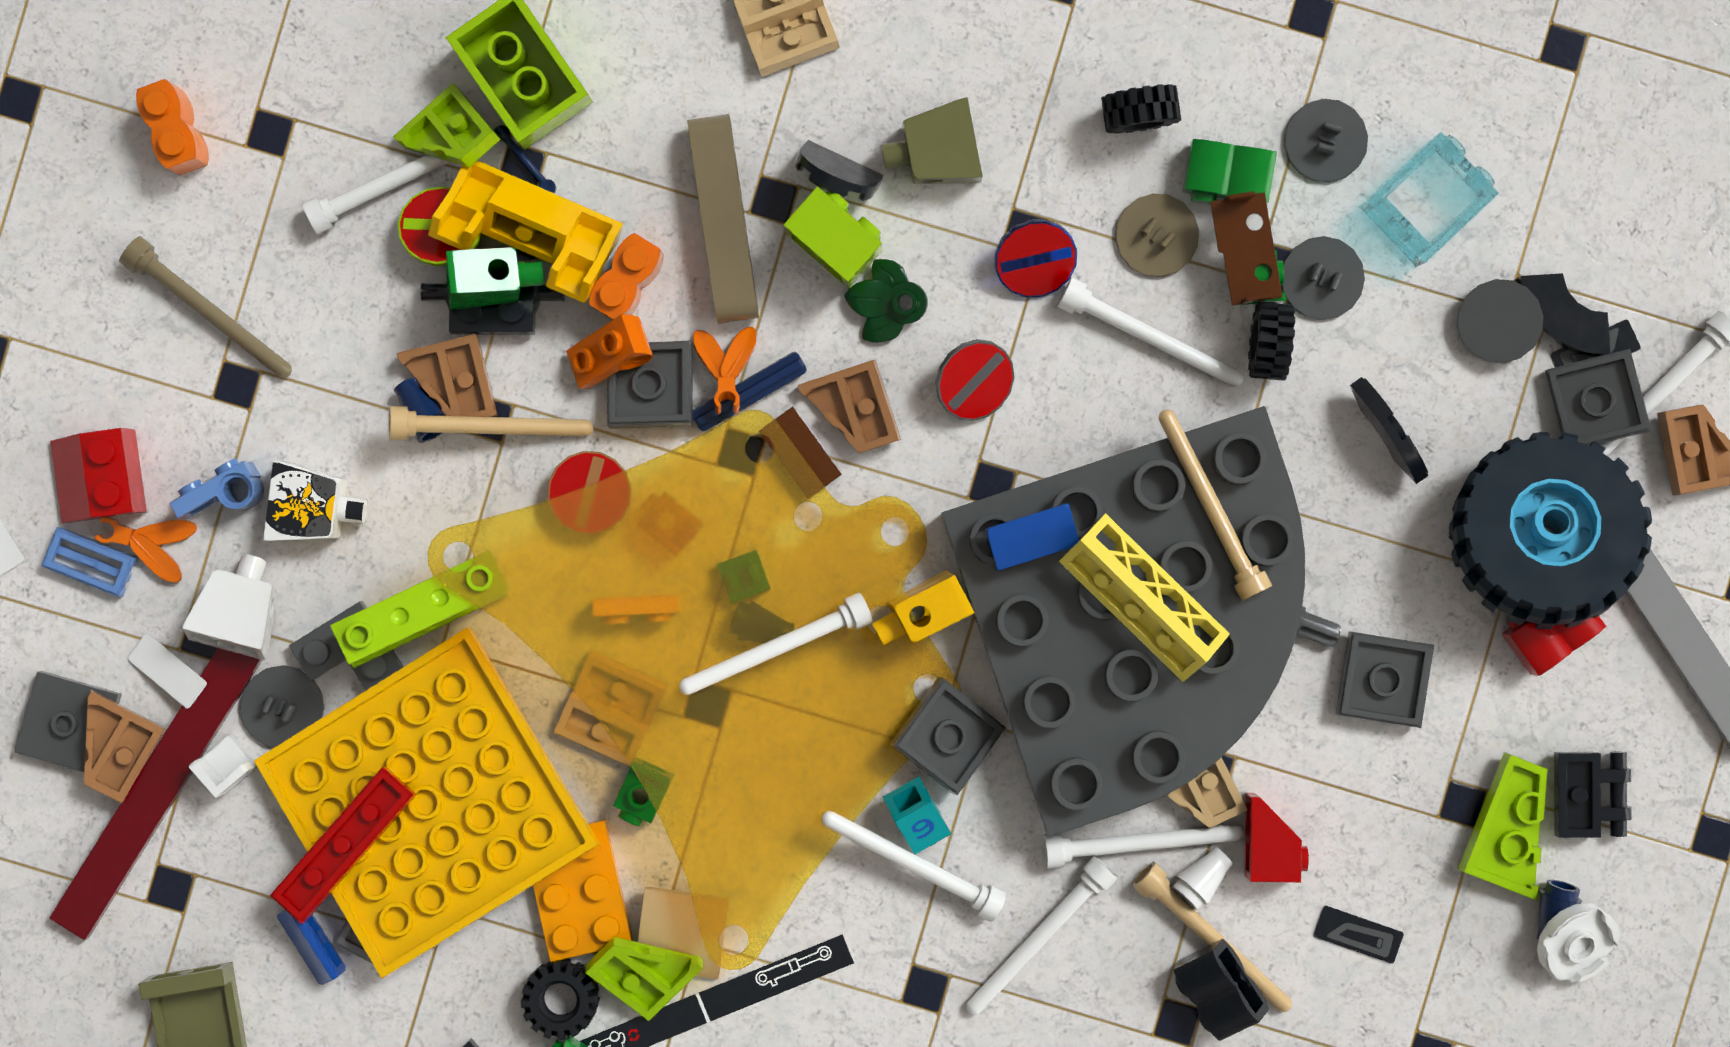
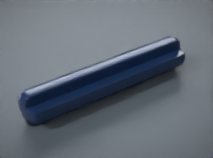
[693,352,807,432]

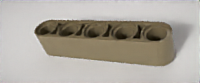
[687,114,759,324]

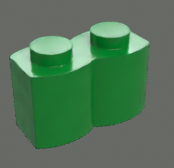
[1182,139,1277,204]

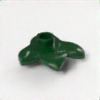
[844,259,928,343]

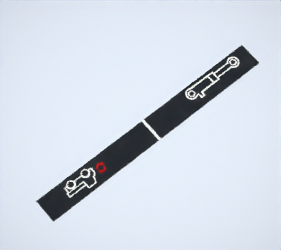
[580,934,854,1047]

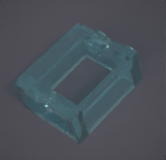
[1359,132,1499,267]

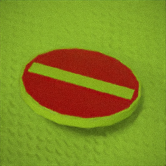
[398,186,481,266]

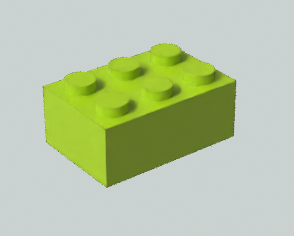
[445,0,593,149]

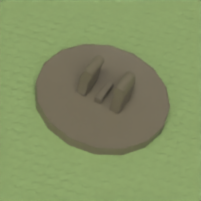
[1115,193,1199,277]

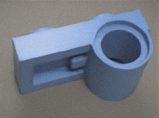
[169,458,264,518]

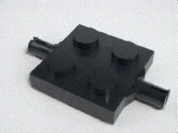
[420,249,565,335]

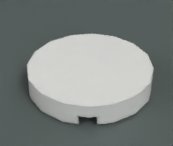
[1537,903,1620,983]

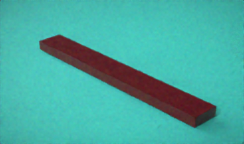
[49,648,263,941]

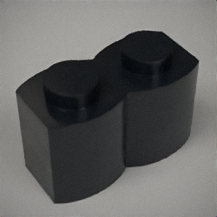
[1174,938,1269,1041]

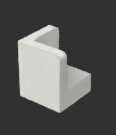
[189,734,257,798]

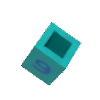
[883,776,951,854]

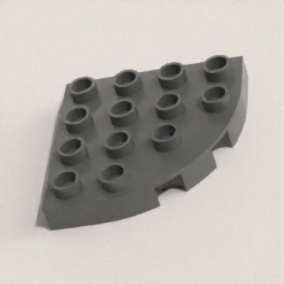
[941,406,1305,837]

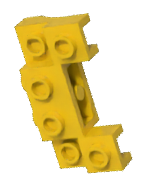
[428,160,623,303]

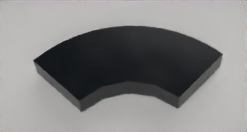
[1517,273,1611,356]
[1350,377,1428,484]

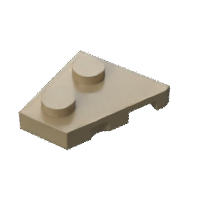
[1166,757,1248,828]

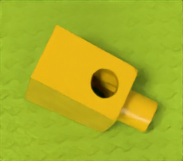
[872,570,975,646]

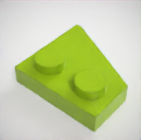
[393,83,501,168]
[585,937,703,1021]

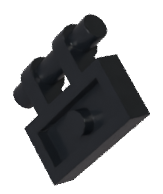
[1554,751,1632,838]

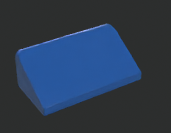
[985,503,1079,571]
[277,910,346,985]

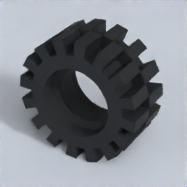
[1101,84,1181,134]
[1248,302,1295,381]
[521,959,600,1040]

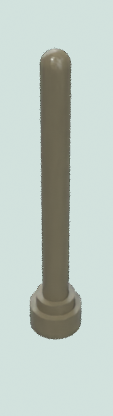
[119,236,292,378]

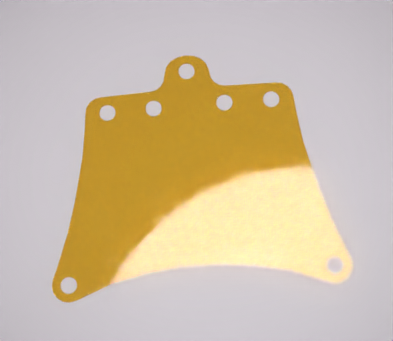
[427,410,962,970]

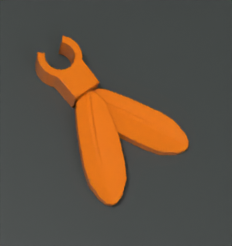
[693,327,756,415]
[94,518,197,583]

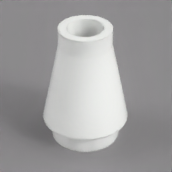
[1172,847,1233,910]

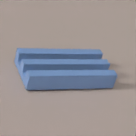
[41,527,138,597]

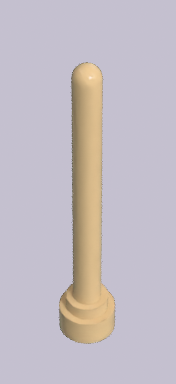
[388,406,593,441]
[1159,409,1272,601]
[1132,861,1292,1012]

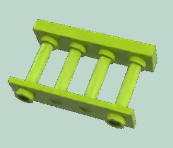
[330,550,509,669]

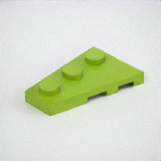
[1458,752,1548,901]

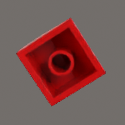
[50,428,147,524]

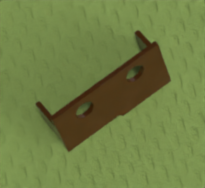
[1210,191,1282,306]

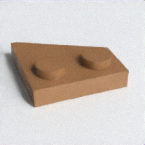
[397,334,498,417]
[797,360,901,453]
[1657,404,1730,495]
[84,690,165,803]

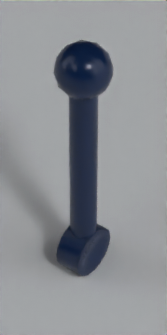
[494,125,557,194]

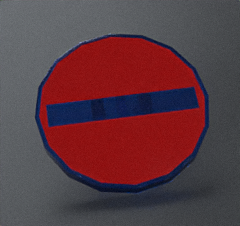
[994,219,1077,298]

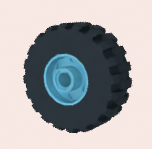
[1449,432,1652,630]

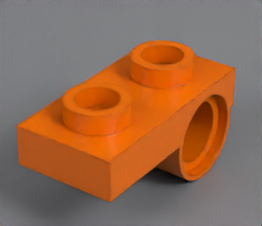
[566,314,653,389]

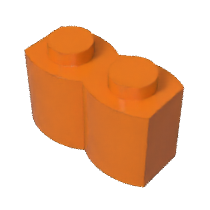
[136,79,209,175]
[589,233,664,320]

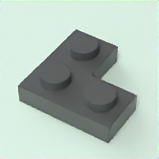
[289,601,404,690]

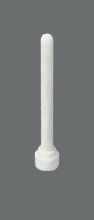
[302,155,450,234]
[1057,277,1244,387]
[1600,311,1730,456]
[678,592,873,695]
[821,811,1006,922]
[1043,824,1245,869]
[966,856,1119,1015]

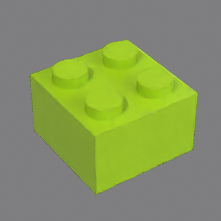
[783,186,882,289]

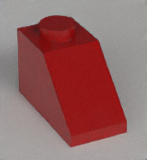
[1244,793,1309,883]

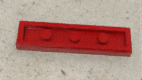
[270,767,417,924]

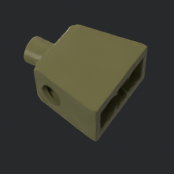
[881,97,983,184]

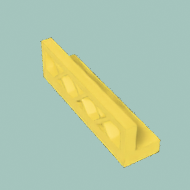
[1059,513,1230,682]

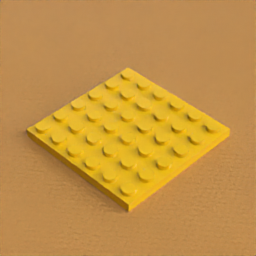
[254,627,600,979]

